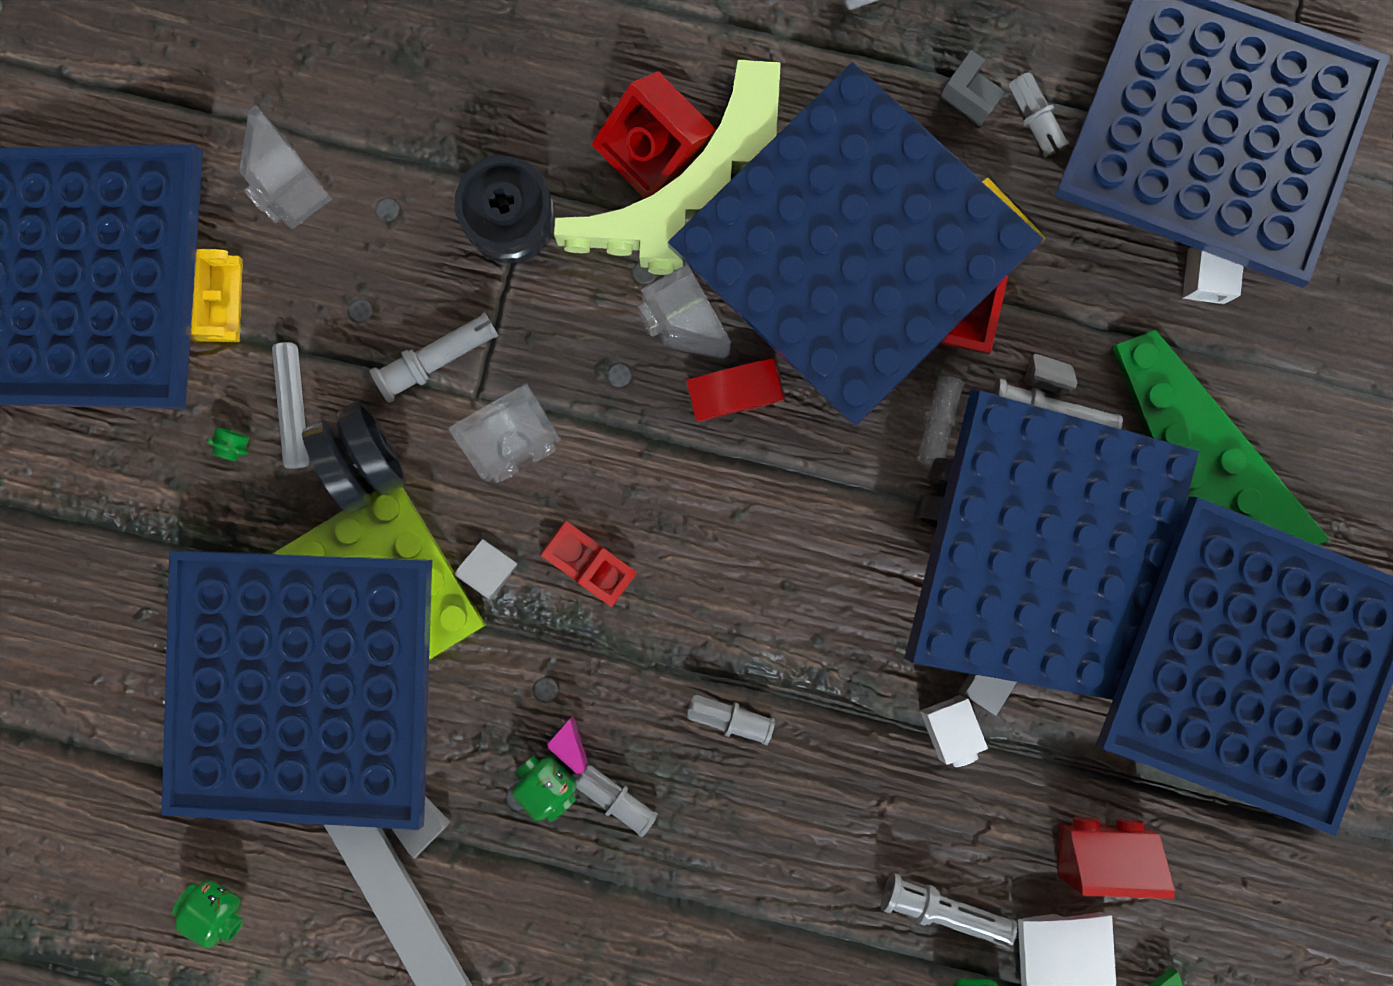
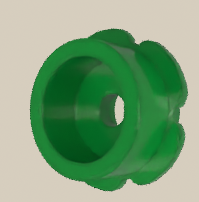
[206,427,250,461]

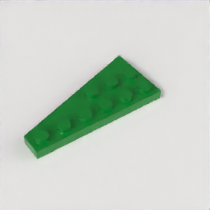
[1111,330,1330,545]

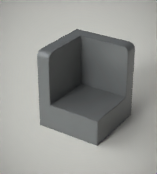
[939,50,1004,127]

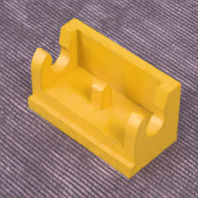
[190,249,243,342]

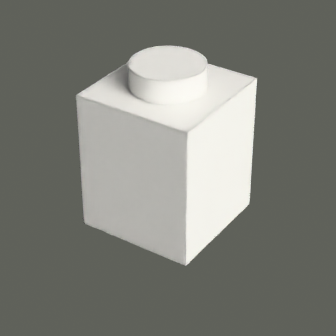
[1183,247,1244,304]
[920,695,988,767]

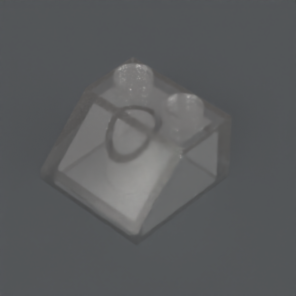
[240,105,332,229]
[638,264,731,361]
[448,383,562,483]

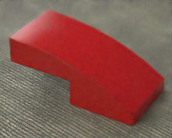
[686,358,786,422]
[539,519,637,607]

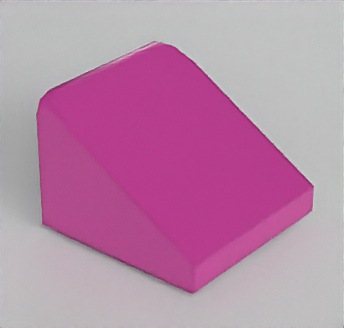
[548,716,588,774]

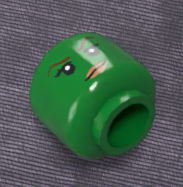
[511,755,577,823]
[172,880,244,949]

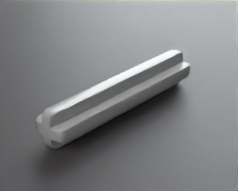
[272,342,309,469]

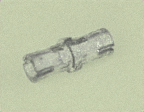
[916,376,965,464]

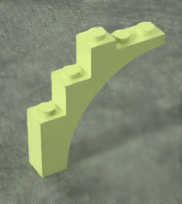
[554,60,781,275]

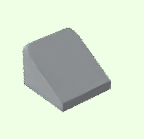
[1024,354,1078,396]
[454,539,518,599]
[959,674,1017,716]
[392,796,451,859]

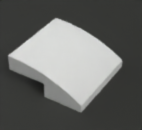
[1018,912,1116,986]

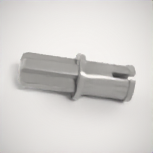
[1009,72,1070,158]
[687,695,775,745]
[576,766,658,837]

